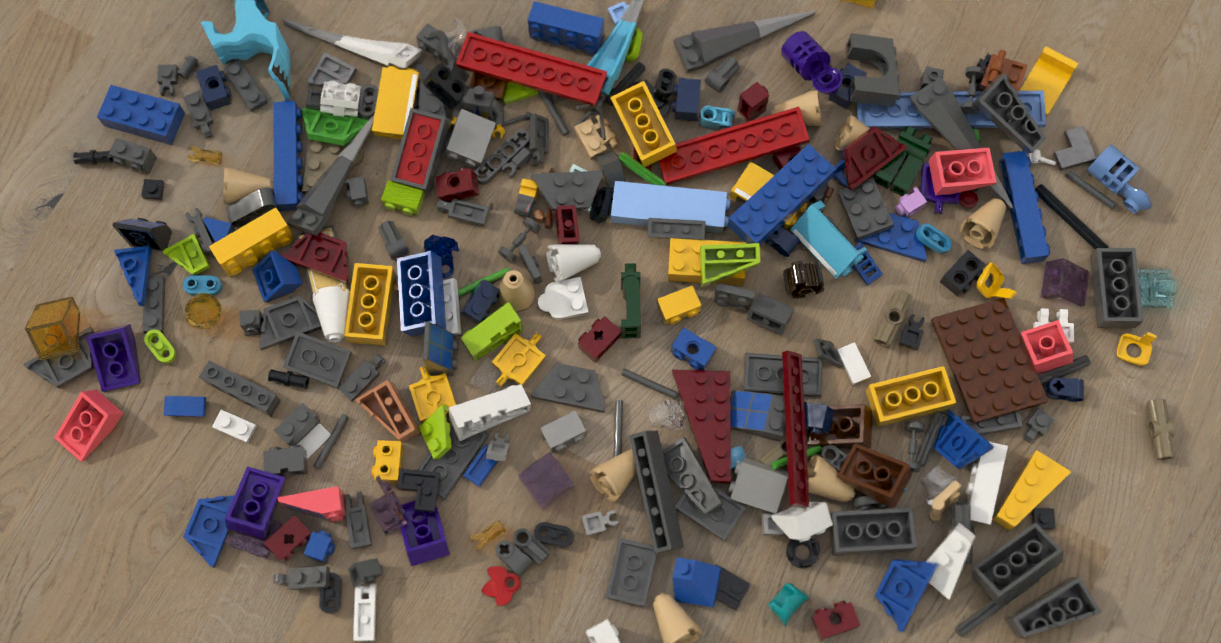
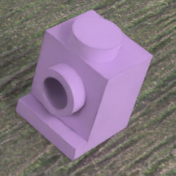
[895,187,927,218]

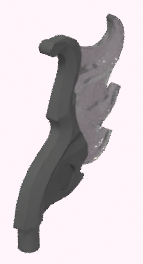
[427,18,469,83]

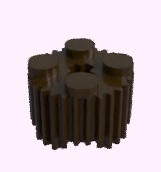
[783,261,824,299]

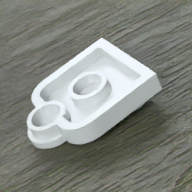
[538,277,588,320]

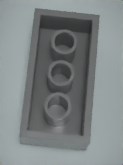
[1090,248,1143,328]
[830,508,917,556]
[972,522,1064,607]

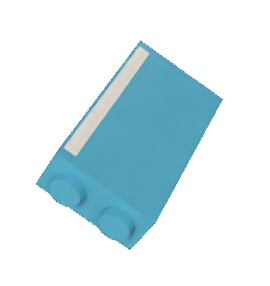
[790,200,867,279]

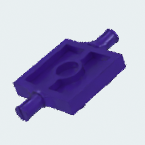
[920,163,959,214]

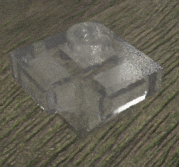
[647,400,686,430]
[921,465,957,506]

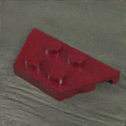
[844,127,908,190]
[280,232,348,283]

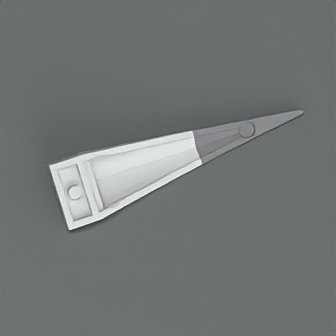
[283,19,422,69]

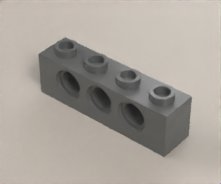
[199,360,281,417]

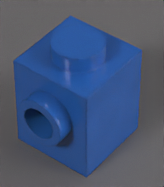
[304,530,336,563]

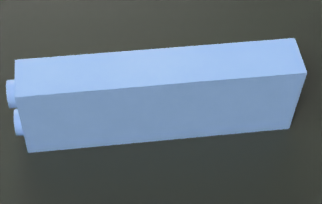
[611,181,730,234]

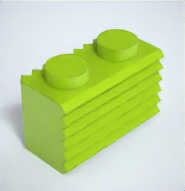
[381,180,425,216]

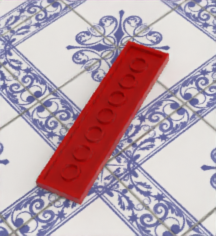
[456,32,607,107]
[659,106,810,185]

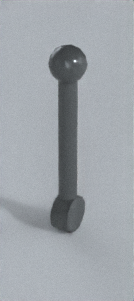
[495,112,532,127]

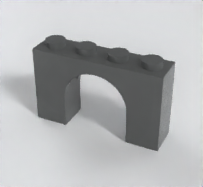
[846,33,901,107]

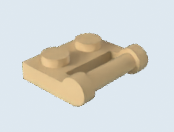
[930,480,961,522]

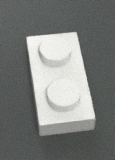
[212,410,257,443]

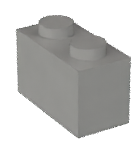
[540,411,586,453]

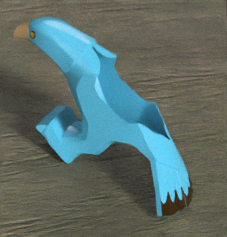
[201,0,291,101]

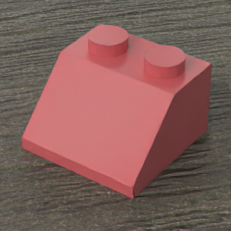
[1021,320,1073,374]

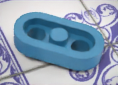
[916,223,952,254]
[183,275,223,296]

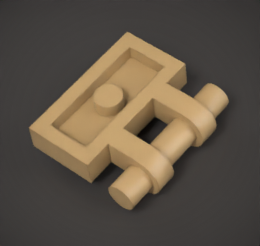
[574,115,618,160]

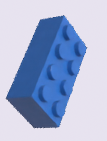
[528,1,604,54]
[97,85,185,145]
[397,251,446,337]

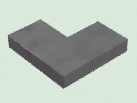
[1053,126,1096,170]

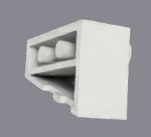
[925,523,975,600]

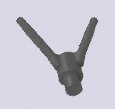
[575,96,606,140]

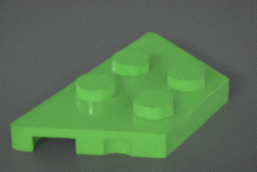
[302,107,369,146]

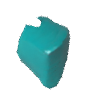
[768,583,809,627]

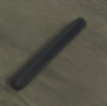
[1035,184,1109,250]

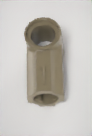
[759,438,787,466]

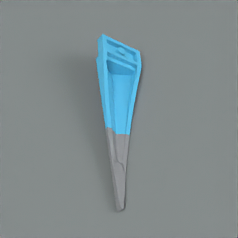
[587,0,645,96]

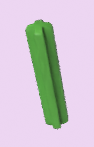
[618,152,666,186]

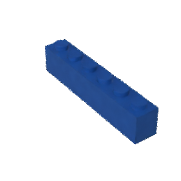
[273,101,303,212]
[999,151,1050,264]

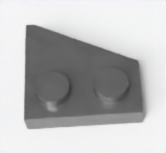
[307,52,357,85]

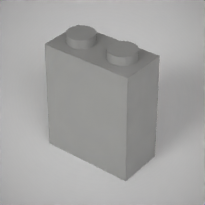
[444,109,496,168]
[728,457,788,514]

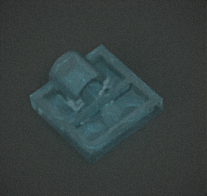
[1138,269,1177,308]

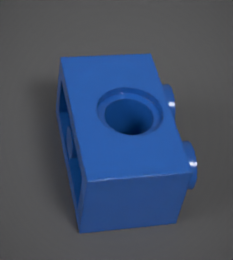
[671,327,717,370]

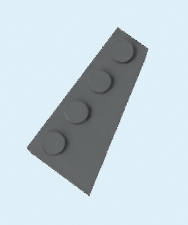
[973,73,1046,154]
[1005,577,1102,637]

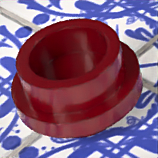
[959,190,978,208]

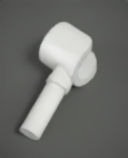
[1029,150,1056,166]

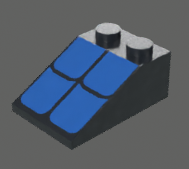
[112,218,172,251]

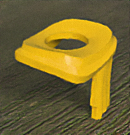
[976,262,1016,300]
[1116,332,1157,366]

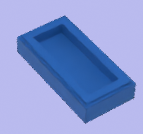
[463,444,498,488]

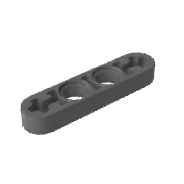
[475,129,530,185]

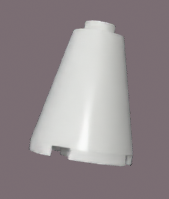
[546,244,601,282]
[313,286,350,343]

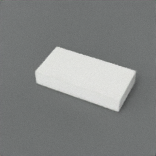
[836,342,871,385]

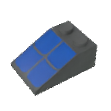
[423,322,458,376]
[730,390,786,441]

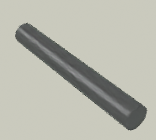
[538,90,569,136]
[1065,171,1116,209]
[622,369,677,399]
[614,400,623,457]
[313,414,349,469]

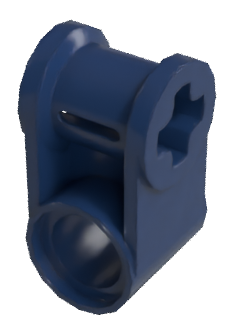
[765,227,800,257]
[1044,377,1084,402]

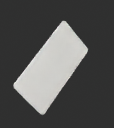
[297,424,331,459]

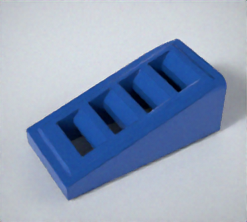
[852,242,883,286]

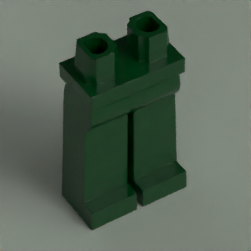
[874,126,932,196]
[621,263,641,339]

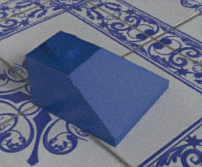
[252,251,303,303]
[673,557,722,608]

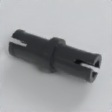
[73,150,113,165]
[268,369,309,389]

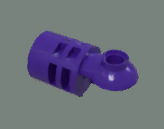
[781,31,842,95]

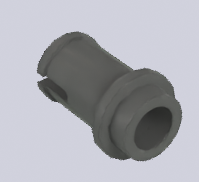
[177,55,198,79]

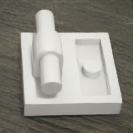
[320,81,361,117]

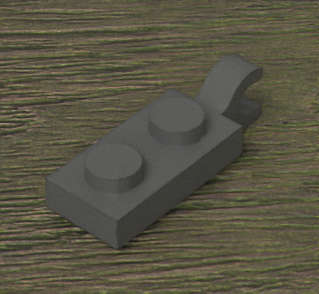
[183,90,214,139]
[530,114,549,166]
[437,198,489,227]
[186,208,215,258]
[338,354,385,402]
[274,566,330,590]

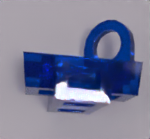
[424,235,459,278]

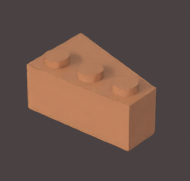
[355,380,421,443]

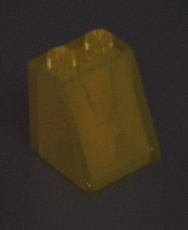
[25,296,80,361]

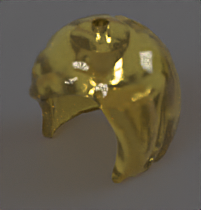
[185,293,222,329]

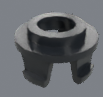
[786,538,820,568]

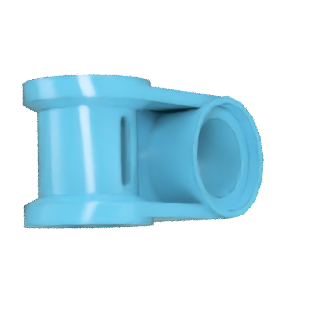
[699,106,735,130]

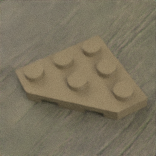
[302,140,365,194]

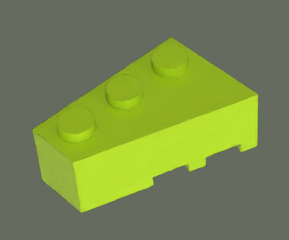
[700,243,760,287]
[461,302,523,362]

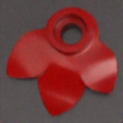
[481,566,521,606]

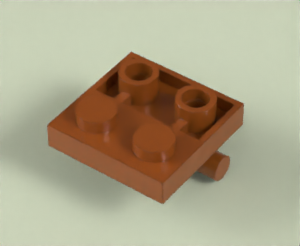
[980,50,1028,94]

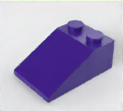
[86,324,141,392]
[225,466,286,540]
[395,501,450,566]

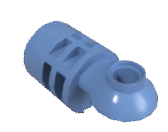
[1087,144,1152,214]

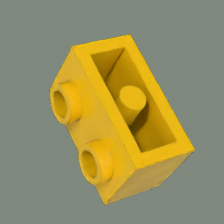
[657,285,702,325]
[371,440,404,484]

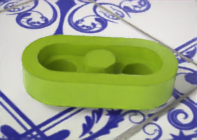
[625,27,643,62]
[144,329,177,364]

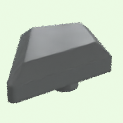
[814,339,844,368]

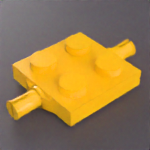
[492,332,546,387]
[408,366,456,423]

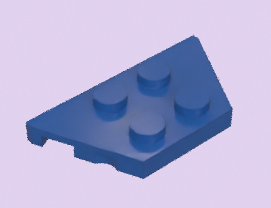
[854,213,927,262]
[933,409,994,469]
[183,495,235,568]
[875,559,939,632]

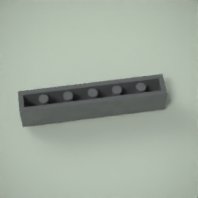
[629,431,684,553]

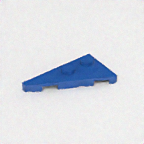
[115,246,152,306]

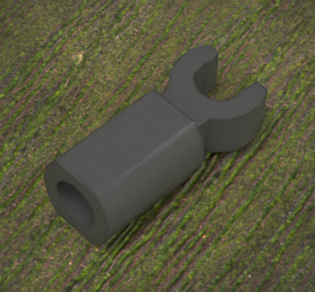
[502,147,532,179]

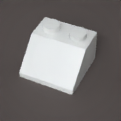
[771,502,833,542]

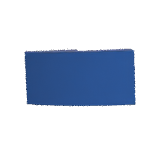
[164,396,206,417]

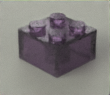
[518,452,574,511]

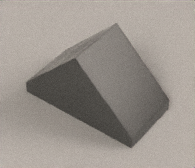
[595,151,626,190]

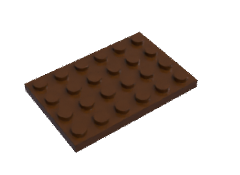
[931,298,1049,424]

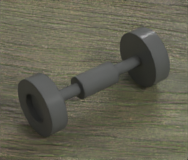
[961,66,984,115]
[498,217,541,263]
[905,421,925,472]

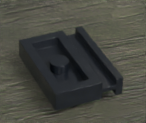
[715,564,751,611]

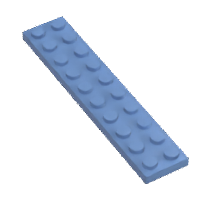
[857,91,1046,129]

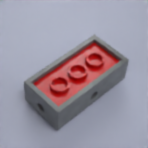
[391,108,451,192]

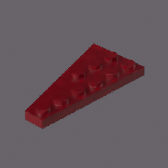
[672,370,731,484]

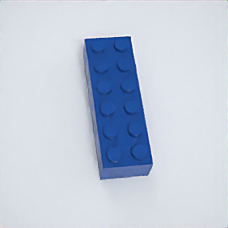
[727,144,836,246]

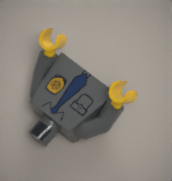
[449,86,505,138]

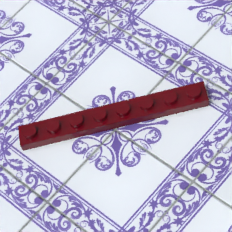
[782,350,810,508]

